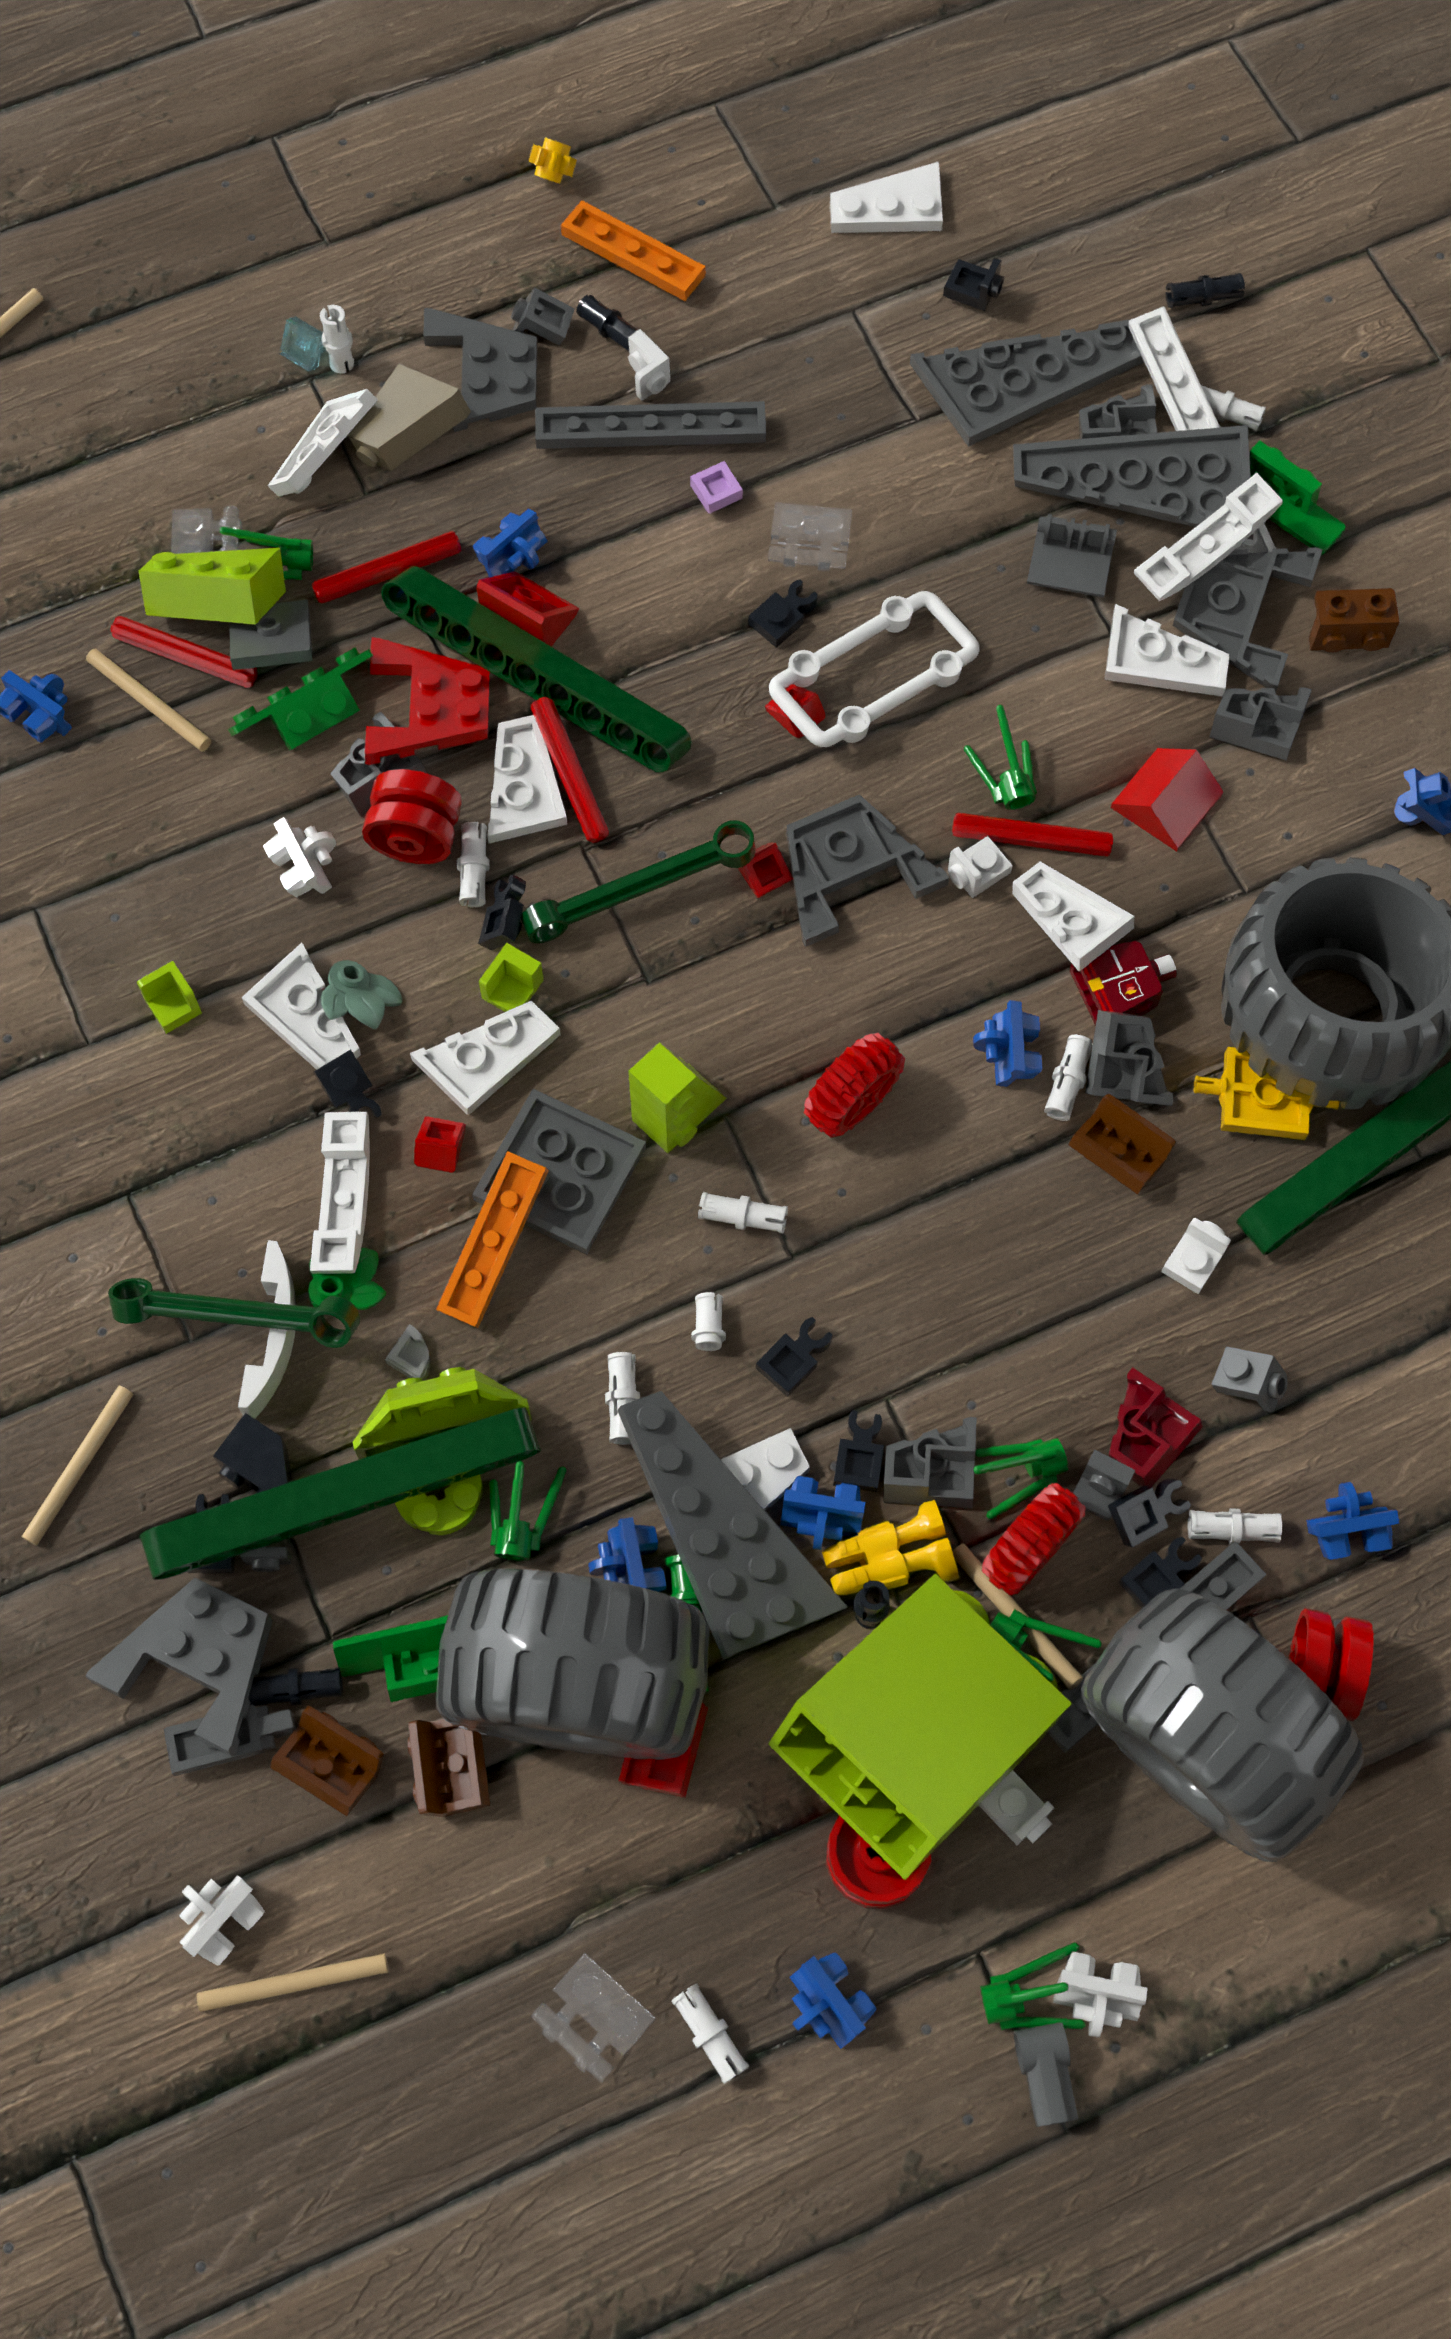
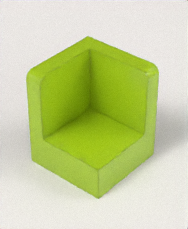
[479,943,544,1012]
[137,961,202,1034]

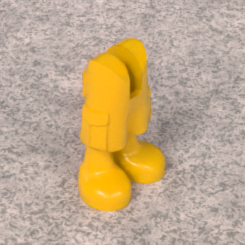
[822,1500,959,1595]

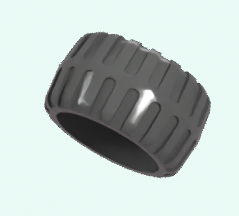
[1221,857,1451,1109]
[436,1569,709,1760]
[1081,1589,1364,1862]

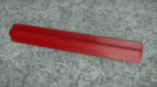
[312,531,461,604]
[110,616,258,688]
[531,697,609,843]
[952,813,1113,857]

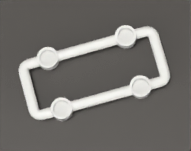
[769,591,980,747]

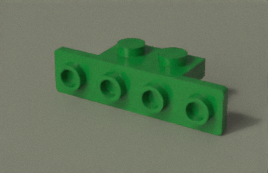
[1249,440,1346,555]
[228,647,373,751]
[333,1615,448,1702]

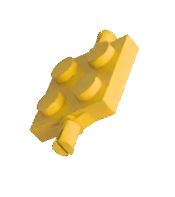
[1193,1047,1340,1140]

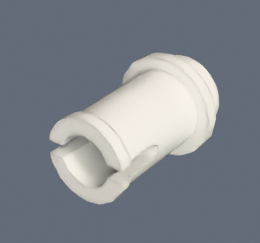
[692,1292,726,1351]

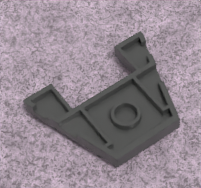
[423,308,537,432]
[1173,548,1323,692]
[786,794,949,947]
[85,1578,273,1757]

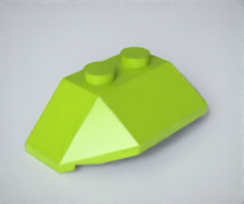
[353,1367,532,1460]

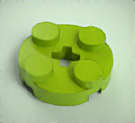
[395,1475,483,1535]

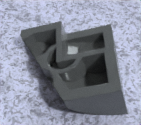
[1079,384,1157,439]
[1210,687,1312,760]
[331,711,426,816]
[1085,1010,1173,1106]
[883,1417,977,1508]

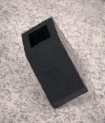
[213,1413,292,1493]

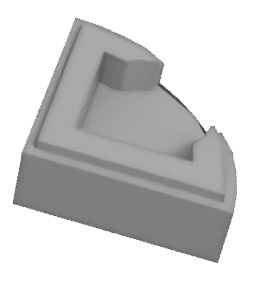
[385,1324,430,1381]

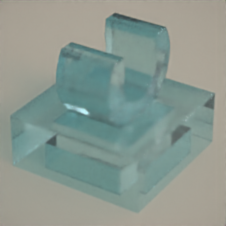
[279,316,326,372]

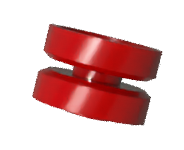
[362,769,462,864]
[1289,1608,1374,1721]
[826,1815,931,1909]

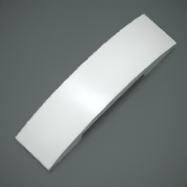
[1134,473,1283,601]
[310,1112,370,1274]
[238,1240,296,1419]

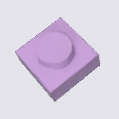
[690,461,743,514]

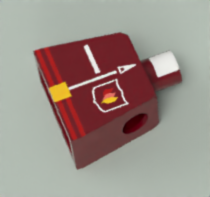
[1069,941,1177,1026]

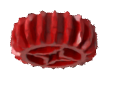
[804,1033,905,1138]
[981,1483,1086,1596]

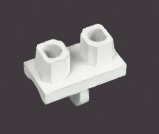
[263,817,336,897]
[179,1875,265,1966]
[1053,1952,1147,2038]

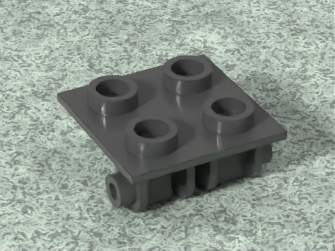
[1027,513,1117,597]

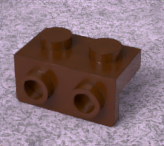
[1309,588,1399,653]
[1068,1094,1176,1194]
[270,1706,384,1816]
[407,1718,490,1817]

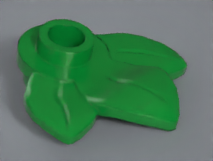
[308,1247,386,1310]

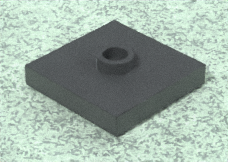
[229,600,312,670]

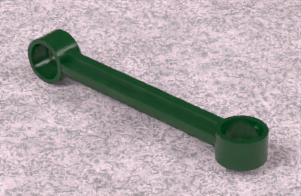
[521,820,756,944]
[108,1278,360,1348]

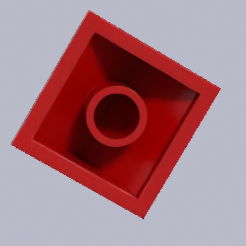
[476,571,579,647]
[1110,748,1224,852]

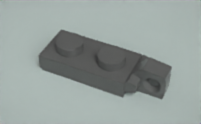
[164,1705,297,1776]

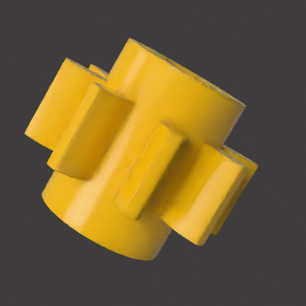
[528,137,577,184]

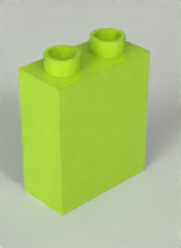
[768,1574,1072,1880]

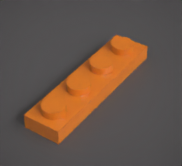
[561,200,706,301]
[436,1151,549,1328]

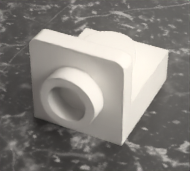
[628,329,670,401]
[948,836,1013,898]
[1161,1218,1231,1294]
[979,1770,1054,1846]

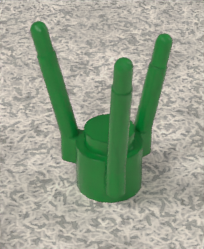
[219,527,313,580]
[964,705,1037,810]
[973,1438,1068,1520]
[489,1461,567,1561]
[990,1609,1102,1683]
[980,1942,1085,2031]

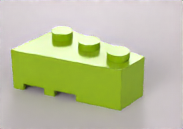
[139,548,286,624]
[628,1042,727,1153]

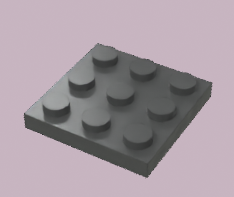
[472,1089,646,1255]

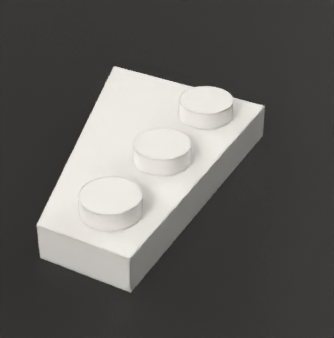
[830,162,943,233]
[268,389,378,497]
[1105,604,1229,697]
[488,715,567,843]
[1013,862,1135,971]
[242,943,361,1069]
[410,1001,561,1115]
[721,1428,810,1511]

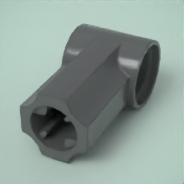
[1014,2022,1078,2127]

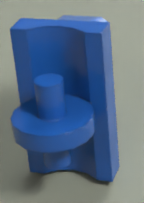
[473,508,548,577]
[0,670,72,743]
[1394,768,1451,835]
[973,1000,1042,1087]
[780,1476,865,1550]
[1306,1482,1400,1560]
[588,1517,666,1593]
[789,1952,876,2049]

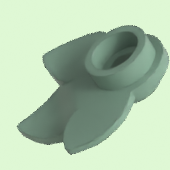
[321,960,402,1030]

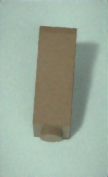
[348,364,471,471]

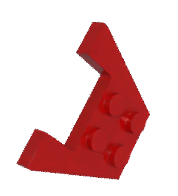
[365,637,490,765]

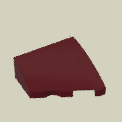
[1109,1367,1203,1487]

